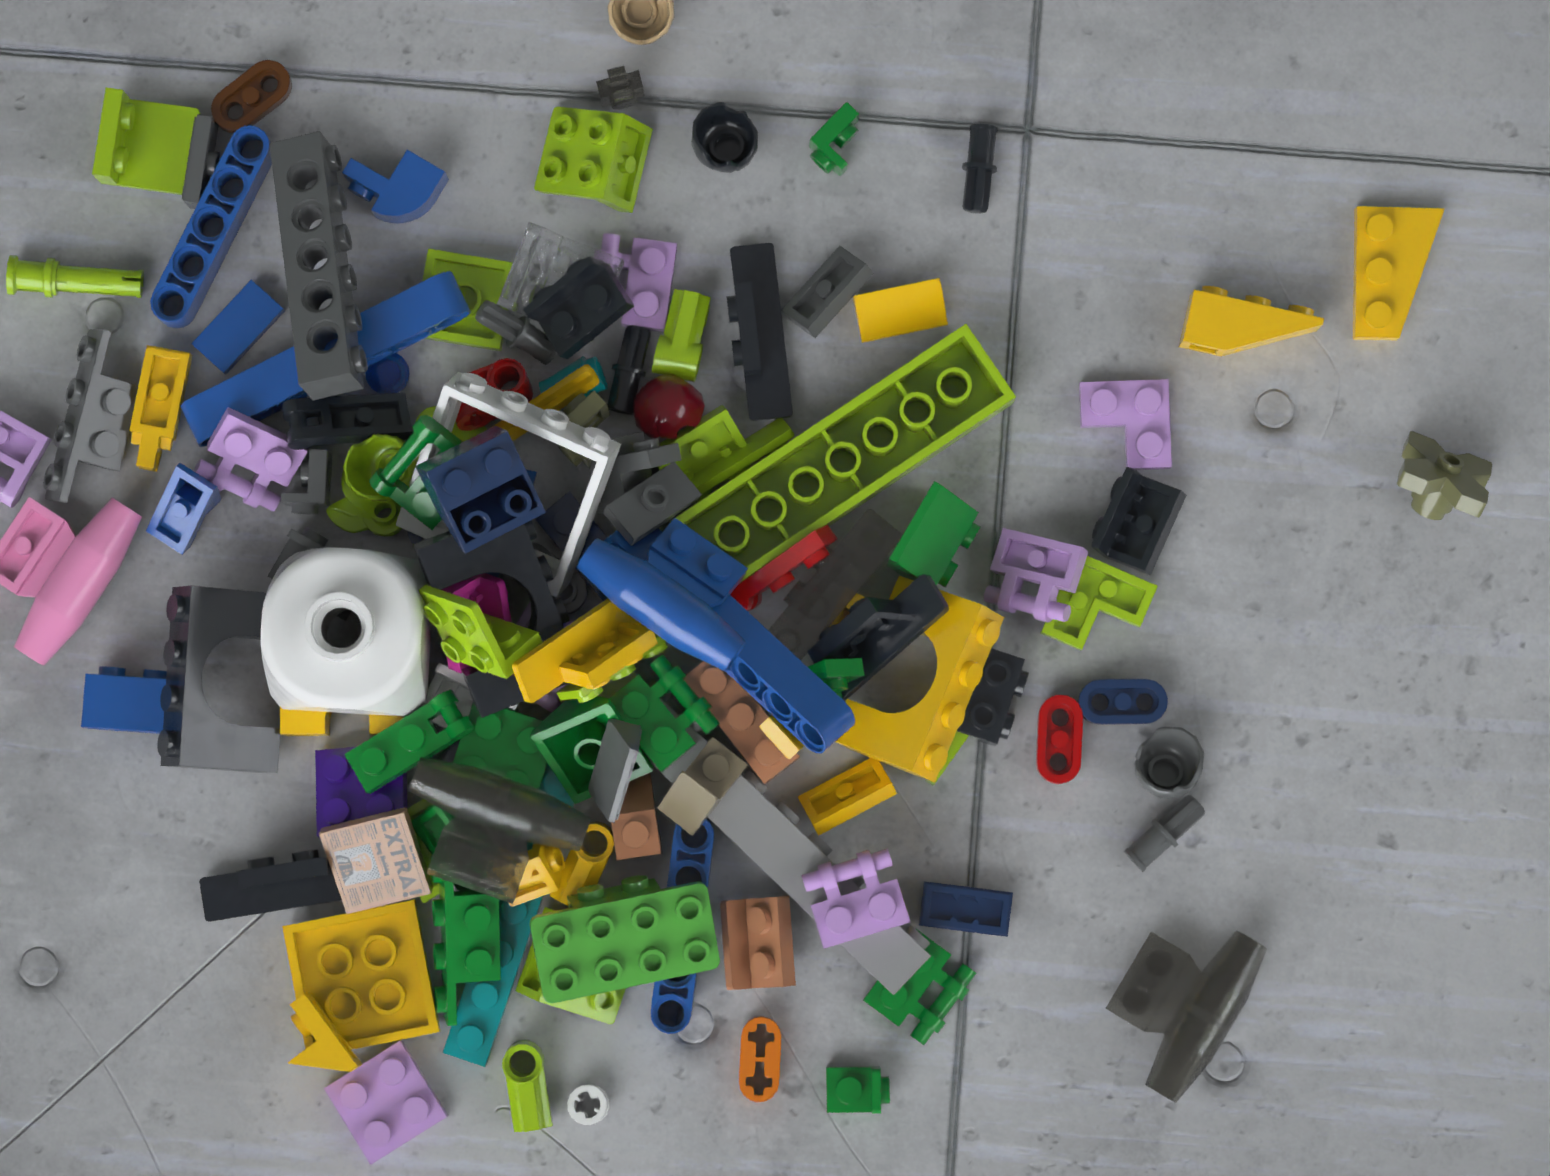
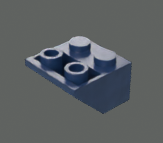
[415,426,546,554]

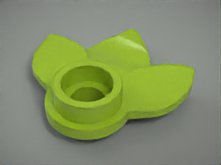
[326,470,403,537]

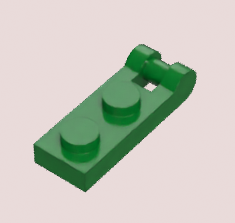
[344,689,475,794]

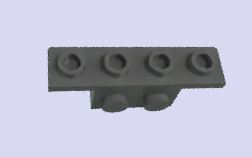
[43,329,138,503]

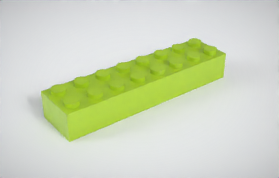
[670,324,1016,584]

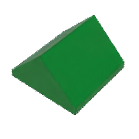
[530,696,653,804]

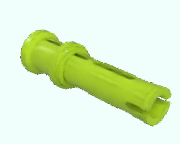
[6,255,144,298]

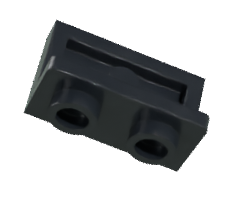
[1091,467,1187,575]
[957,648,1029,746]

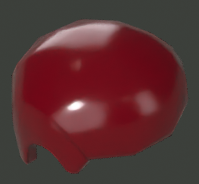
[632,374,705,439]

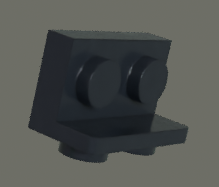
[523,256,634,360]

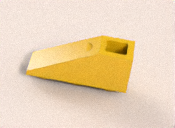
[1178,285,1324,357]

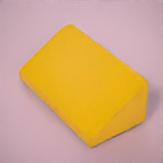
[853,278,948,343]

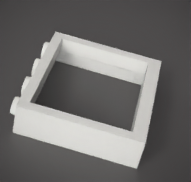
[396,372,621,597]

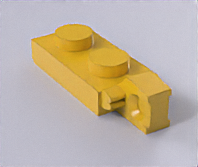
[129,345,193,472]

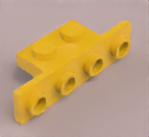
[512,598,658,703]

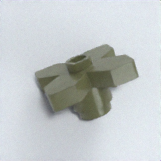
[1397,431,1492,520]

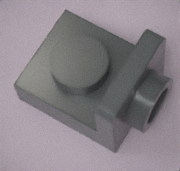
[281,449,332,515]

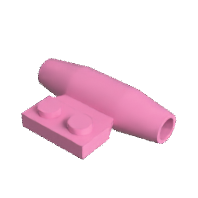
[0,497,142,666]

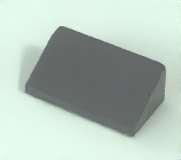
[588,719,642,823]

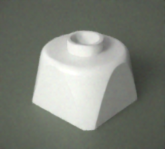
[261,547,432,717]

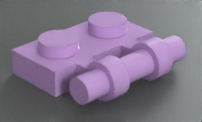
[595,233,677,332]
[194,407,308,511]
[984,528,1088,622]
[801,849,910,949]

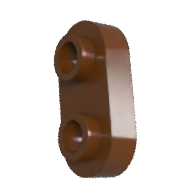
[211,60,292,134]

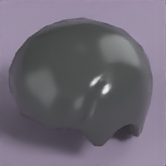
[1134,726,1204,798]

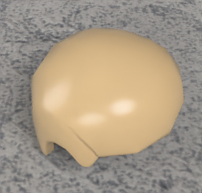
[607,0,675,45]

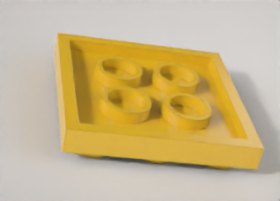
[282,900,441,1050]

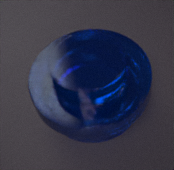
[365,353,410,394]

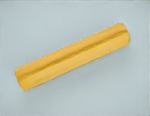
[489,364,599,441]

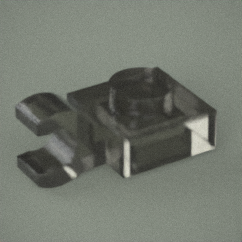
[596,65,645,110]

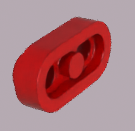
[1036,695,1083,784]

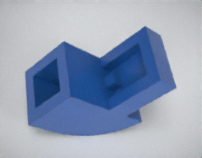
[342,150,449,224]

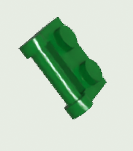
[369,415,463,531]

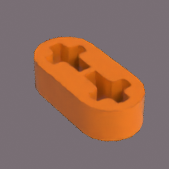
[739,1016,781,1102]

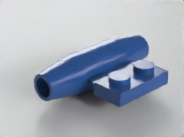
[577,518,748,672]

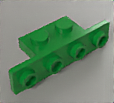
[431,842,501,1026]

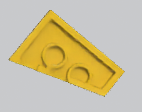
[1353,206,1445,341]

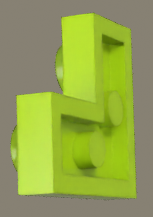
[1040,556,1158,651]

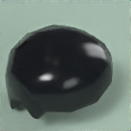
[691,102,758,173]

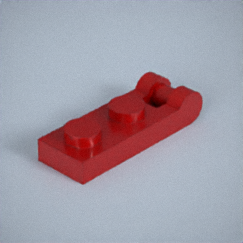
[730,525,838,611]

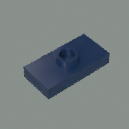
[918,881,1013,937]

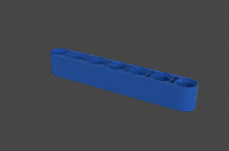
[180,271,471,447]
[604,528,855,753]

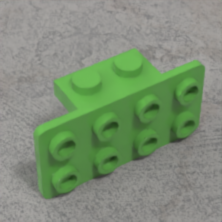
[530,875,720,1003]

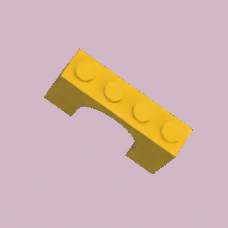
[835,576,1004,783]

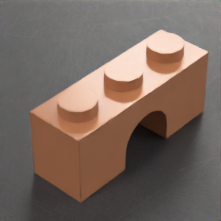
[684,661,800,785]

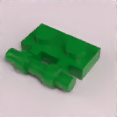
[609,655,720,773]
[863,928,977,1045]

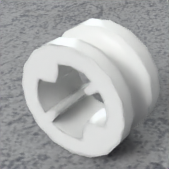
[567,1084,610,1125]

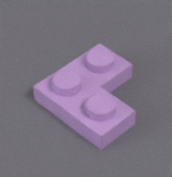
[1079,379,1172,470]

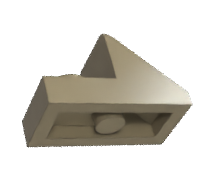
[657,737,748,836]

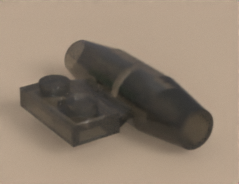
[408,757,591,904]
[1105,930,1267,1103]

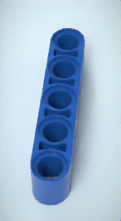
[150,125,272,329]
[651,819,715,1034]

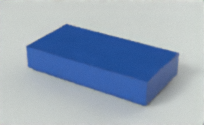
[191,279,285,375]

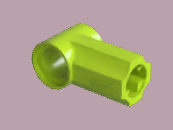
[652,289,711,382]
[502,1040,553,1132]

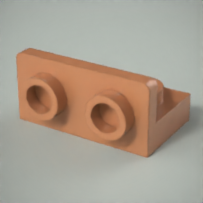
[720,896,796,990]

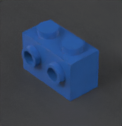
[81,666,167,734]

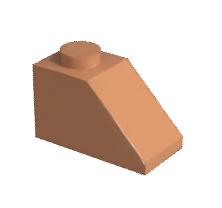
[611,772,663,861]

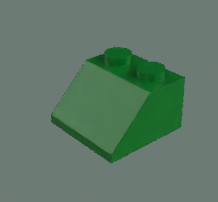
[887,481,981,588]

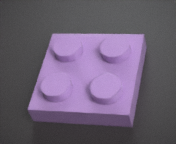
[324,1040,448,1165]

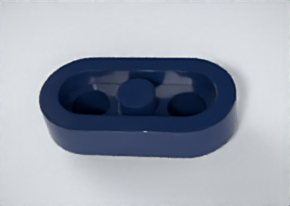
[1077,679,1168,725]

